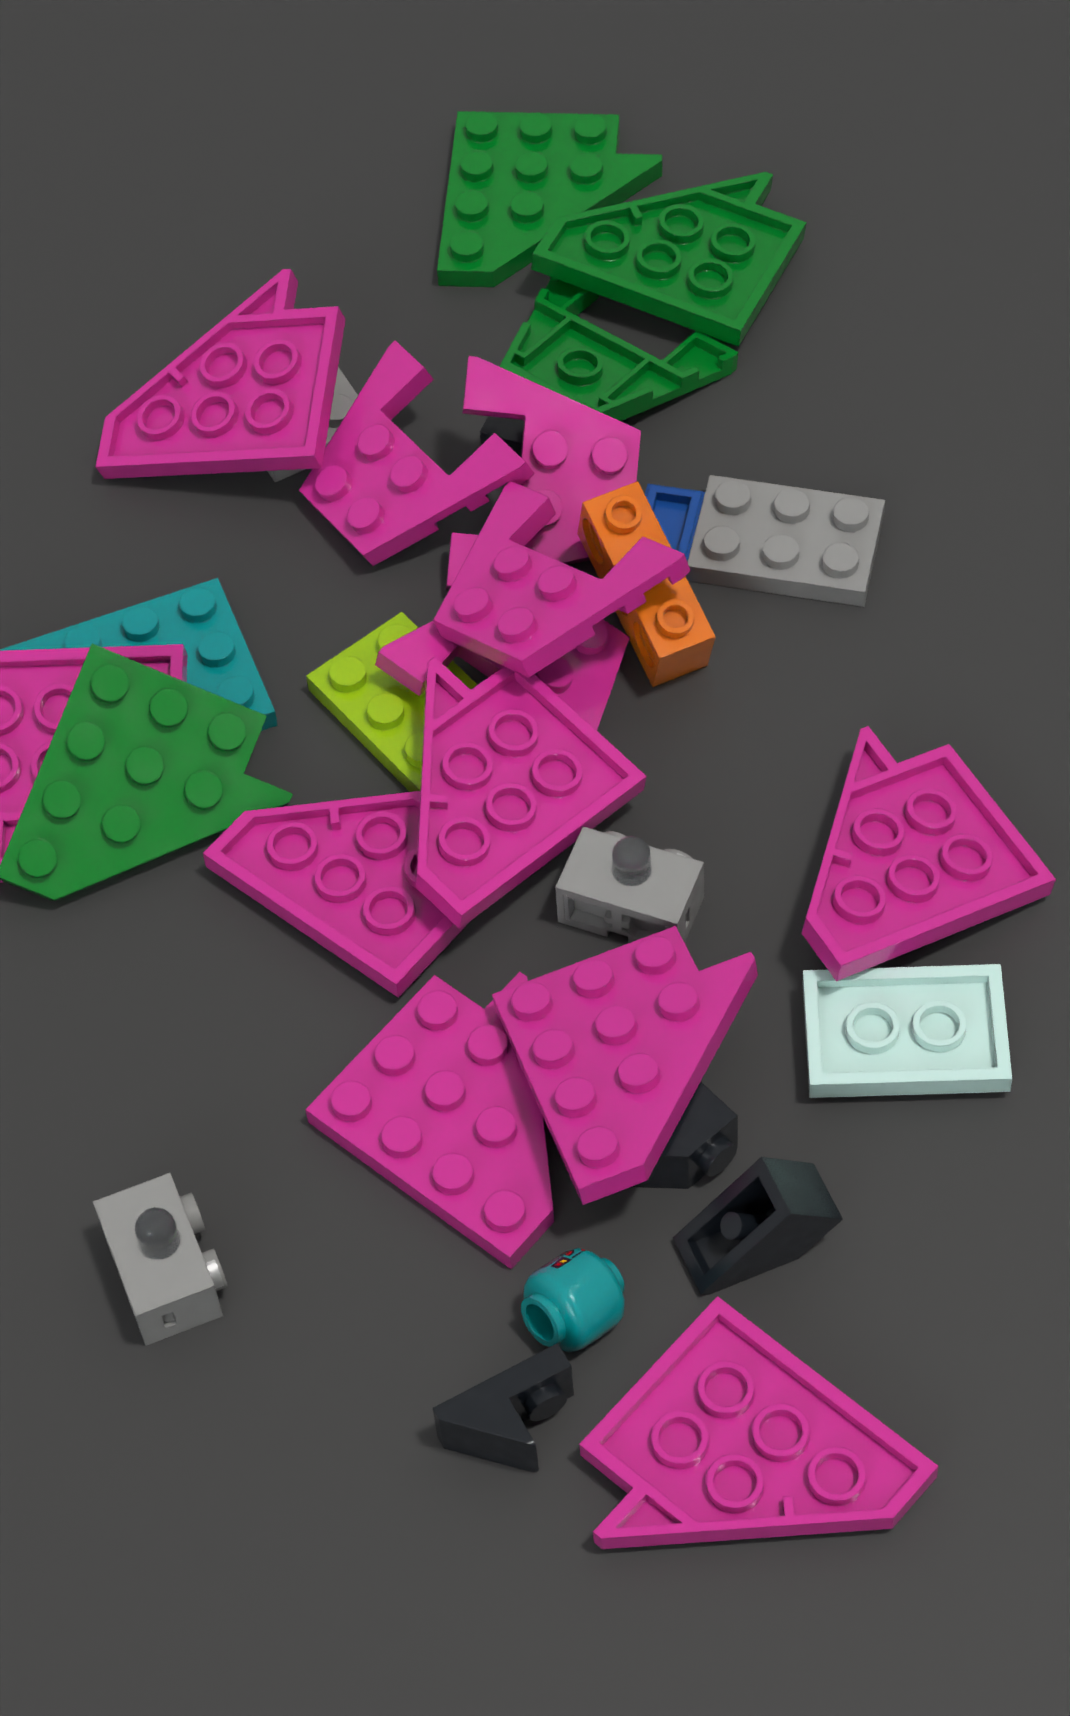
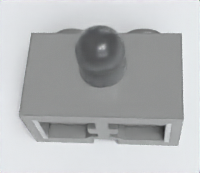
[555,827,704,943]
[93,1173,228,1346]

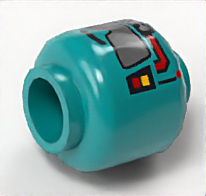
[521,1248,625,1352]

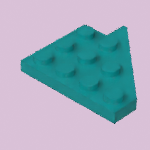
[0,578,278,731]

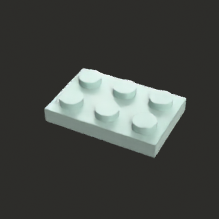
[802,964,1012,1098]

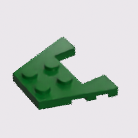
[499,277,739,421]

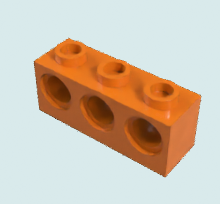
[577,481,716,687]

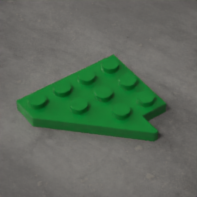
[437,111,663,287]
[531,172,807,347]
[0,643,293,902]

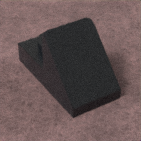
[432,1343,574,1472]

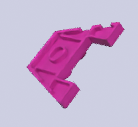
[299,340,535,566]
[446,356,641,589]
[433,481,691,678]
[375,619,630,730]

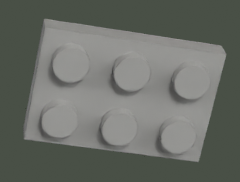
[687,475,885,607]

